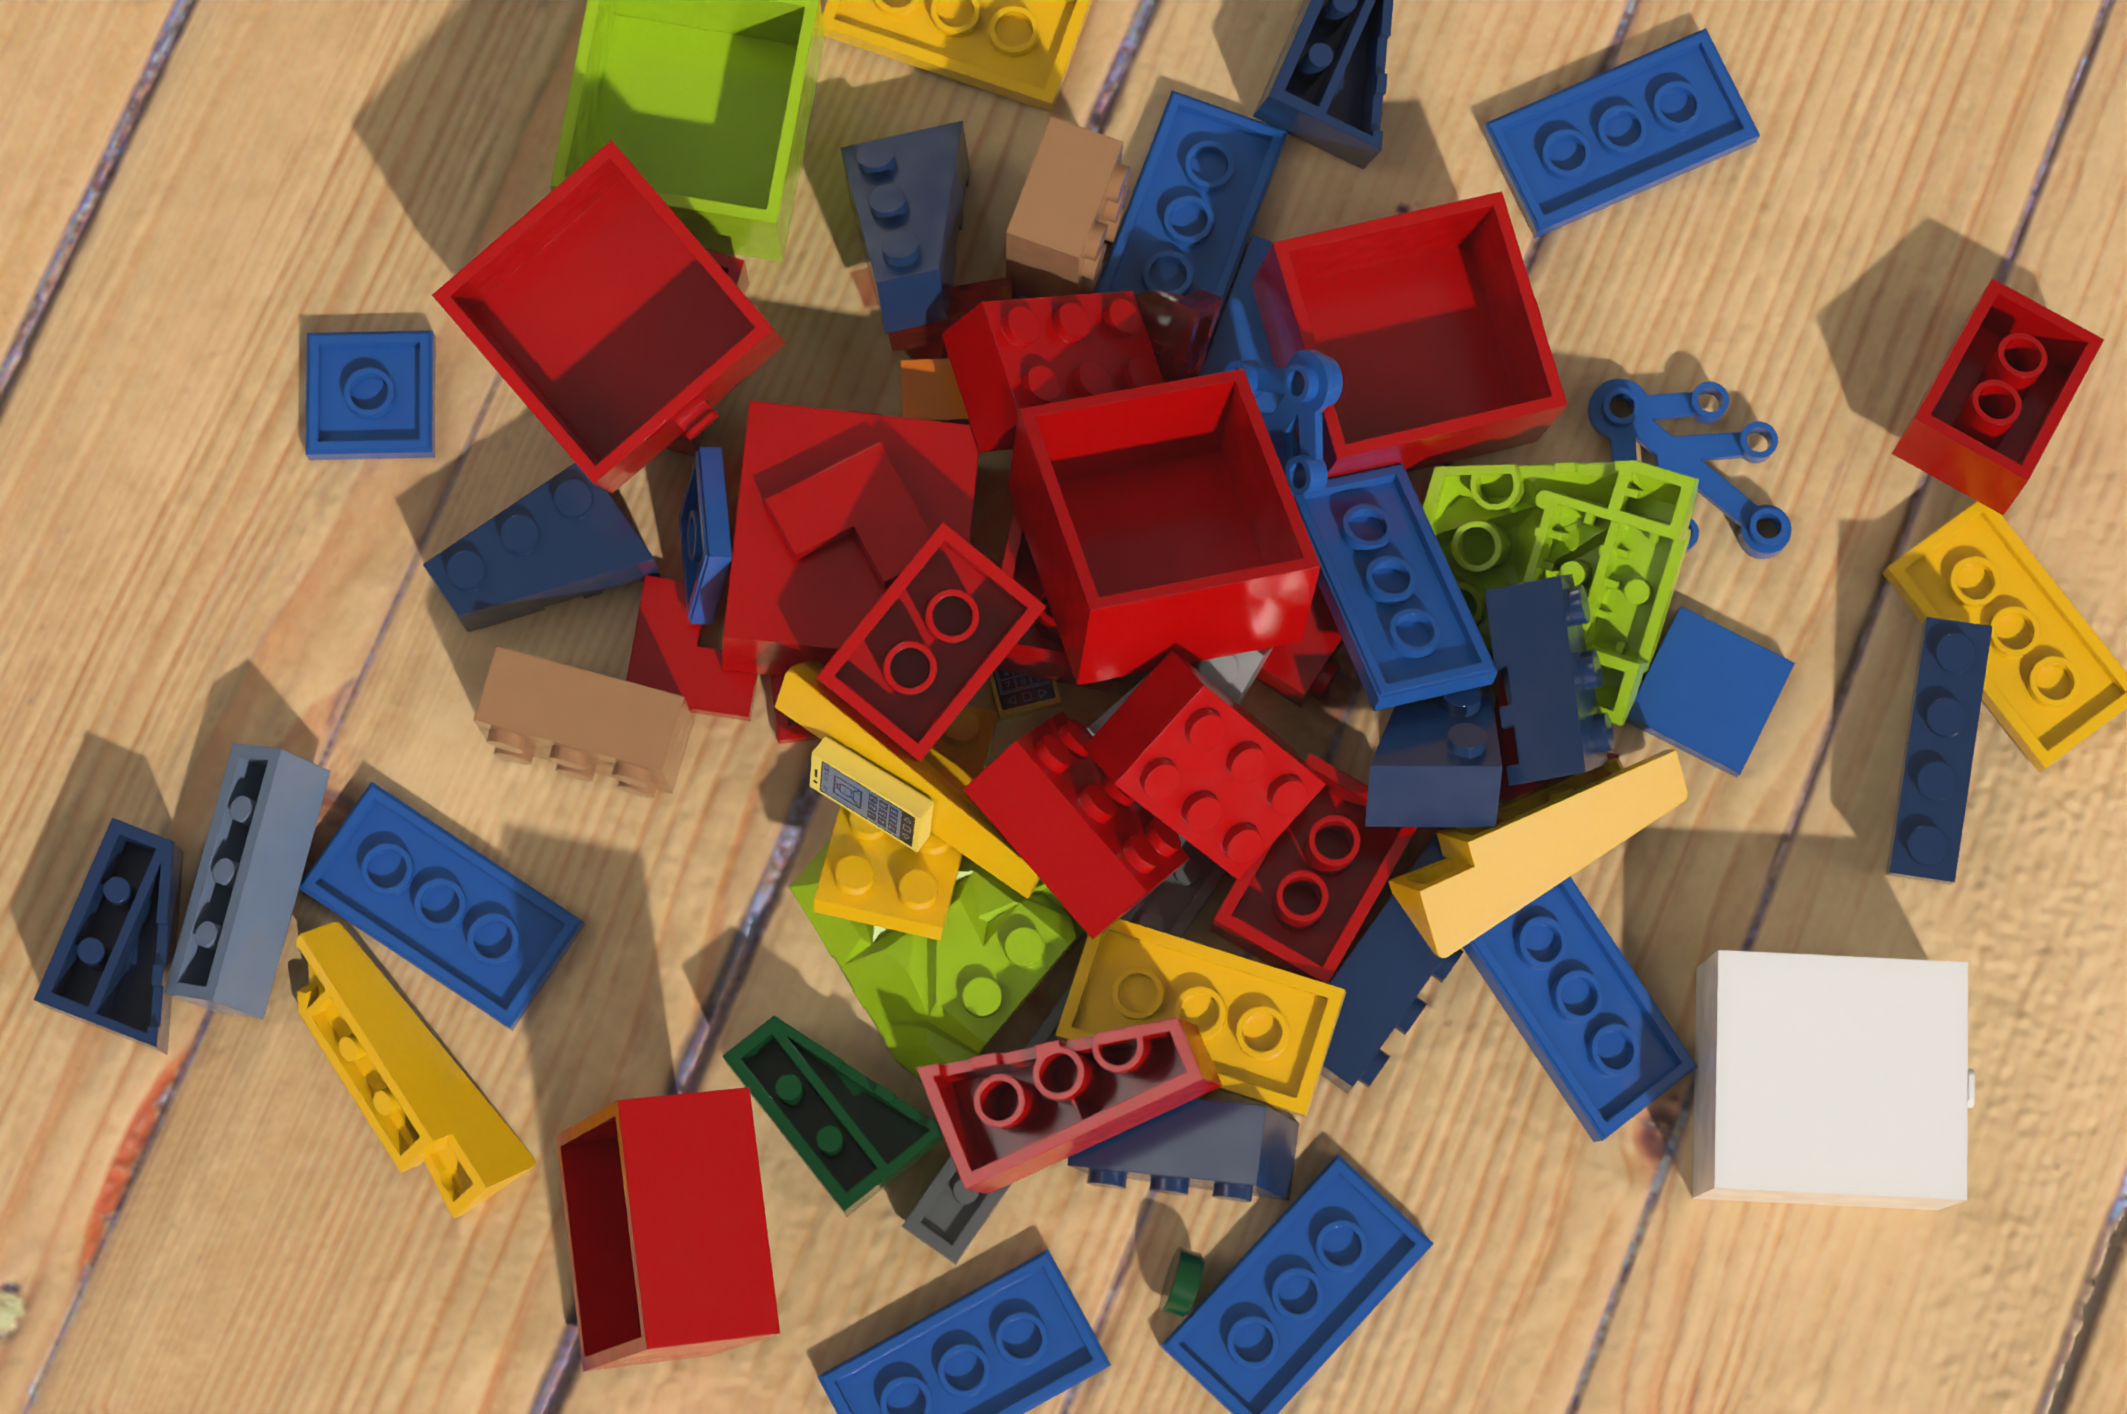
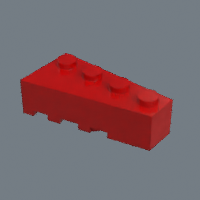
[916,1017,1222,1194]

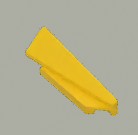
[1389,749,1688,958]
[295,922,536,1219]

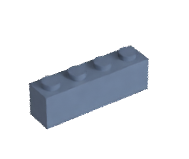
[164,743,331,1020]

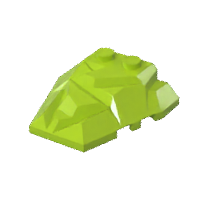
[1423,460,1699,726]
[789,839,1087,1083]

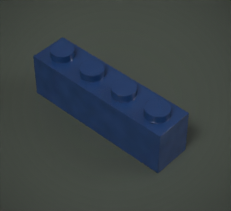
[1886,617,1992,885]
[1320,834,1464,1094]

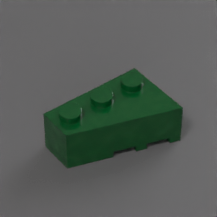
[722,1015,945,1217]

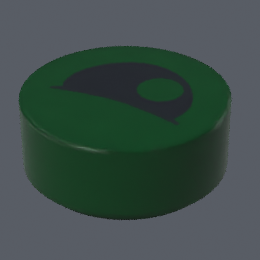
[1160,1247,1204,1317]

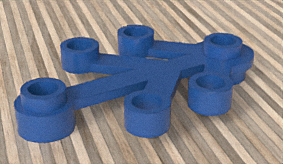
[1224,349,1343,495]
[1588,379,1792,559]

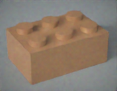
[1005,116,1130,298]
[473,646,694,798]

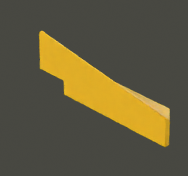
[775,658,1040,899]

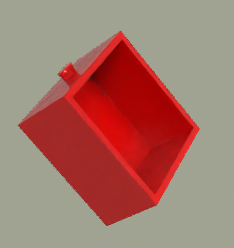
[432,140,787,494]
[1251,191,1568,478]
[1008,369,1321,685]
[722,400,979,676]
[556,1087,780,1372]

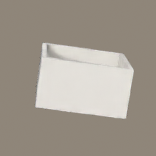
[1692,950,1975,1210]

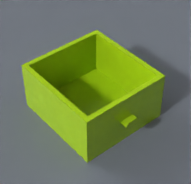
[550,0,825,262]

